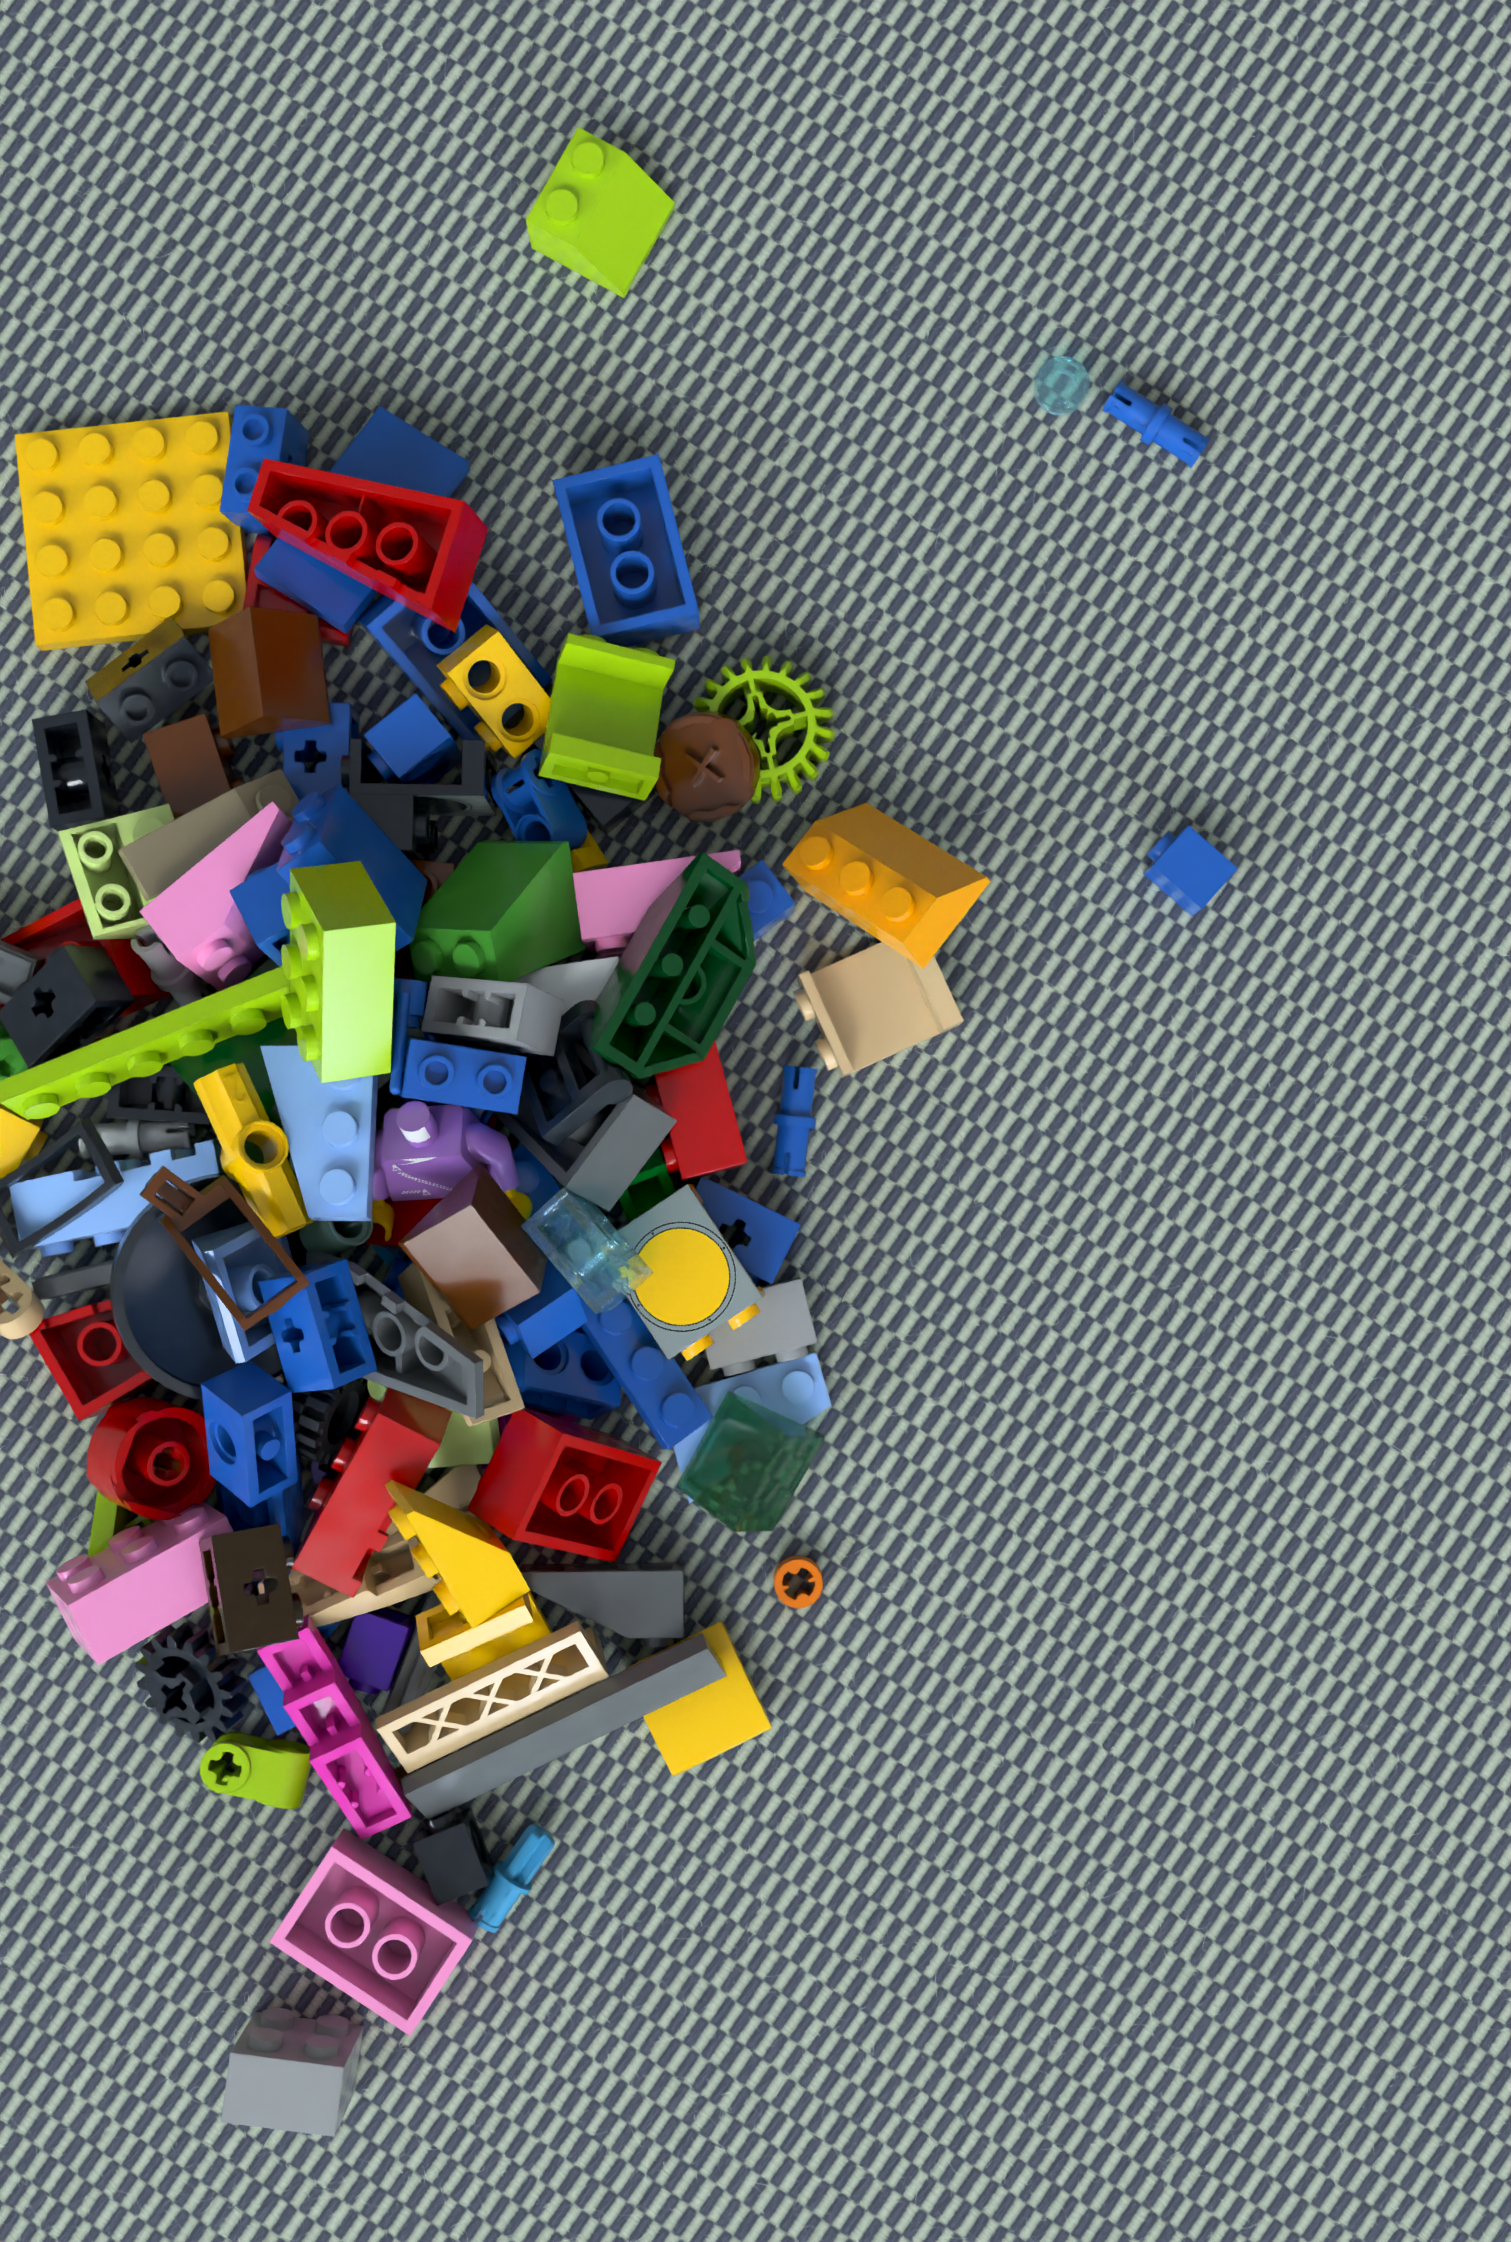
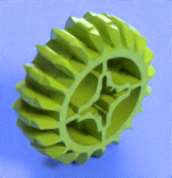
[693,656,834,804]

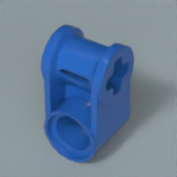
[491,749,587,851]

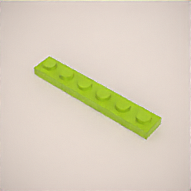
[0,966,290,1120]

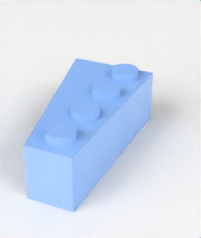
[9,1140,225,1258]

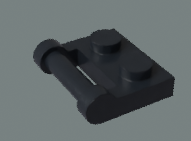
[518,1000,633,1146]

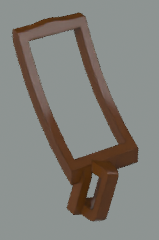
[139,1165,310,1331]

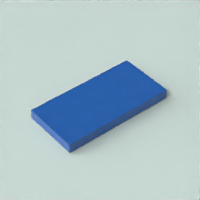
[254,406,470,634]

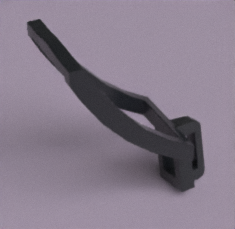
[0,1117,124,1259]

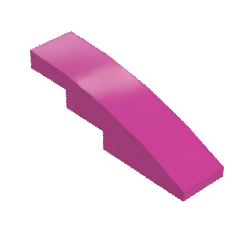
[257,1614,412,1840]

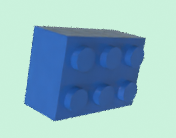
[552,454,700,647]

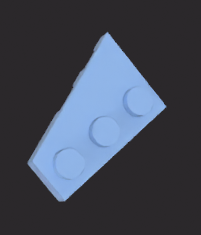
[260,1046,378,1221]
[673,1351,831,1504]

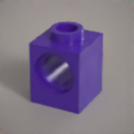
[338,1607,416,1694]

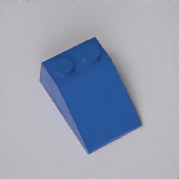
[357,582,553,740]

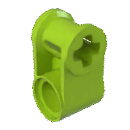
[200,1732,312,1809]

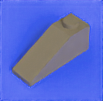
[118,768,300,902]

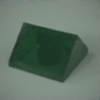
[677,1390,825,1532]

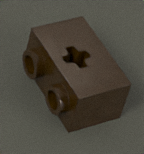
[199,1523,304,1656]

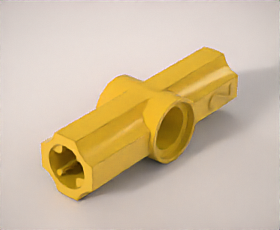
[193,1062,314,1243]

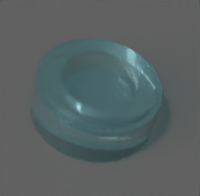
[1034,356,1089,415]

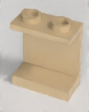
[793,942,964,1078]

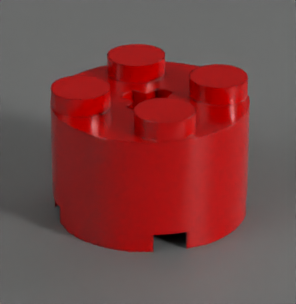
[86,1397,217,1520]

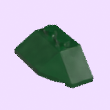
[590,852,756,1079]

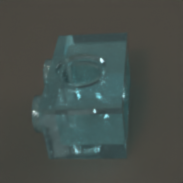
[521,1187,654,1314]

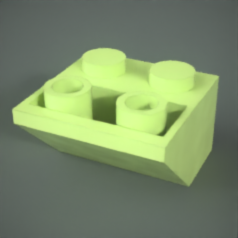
[58,804,174,940]

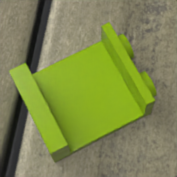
[538,633,675,801]

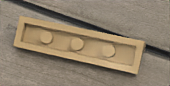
[376,1621,609,1773]

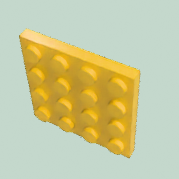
[15,411,249,651]

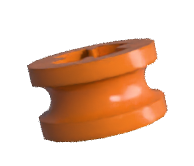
[774,1555,823,1608]

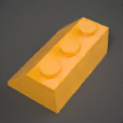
[782,803,990,969]

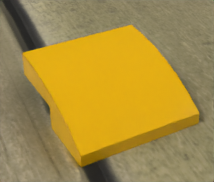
[623,1621,773,1777]

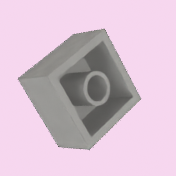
[221,2008,364,2137]

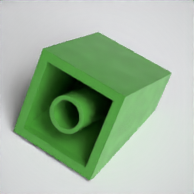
[409,840,585,982]

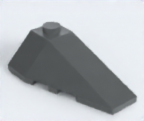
[306,1250,484,1419]

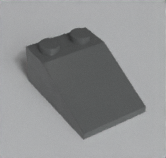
[493,1039,677,1211]

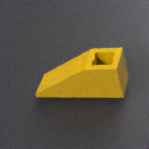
[385,1480,530,1629]

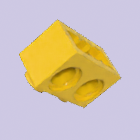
[436,624,551,759]

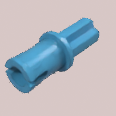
[468,1824,555,1933]

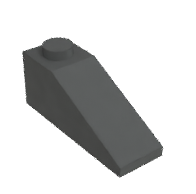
[519,1562,685,1647]

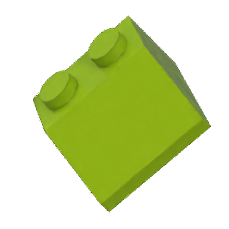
[526,127,675,298]

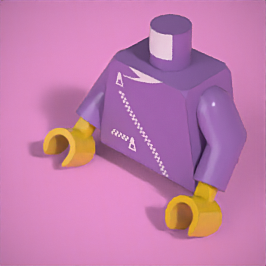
[372,1101,533,1241]

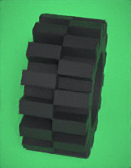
[291,1377,370,1465]

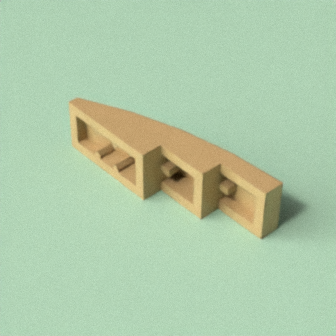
[258,1511,483,1627]

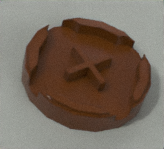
[654,711,760,822]

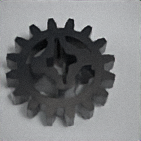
[135,1623,249,1743]

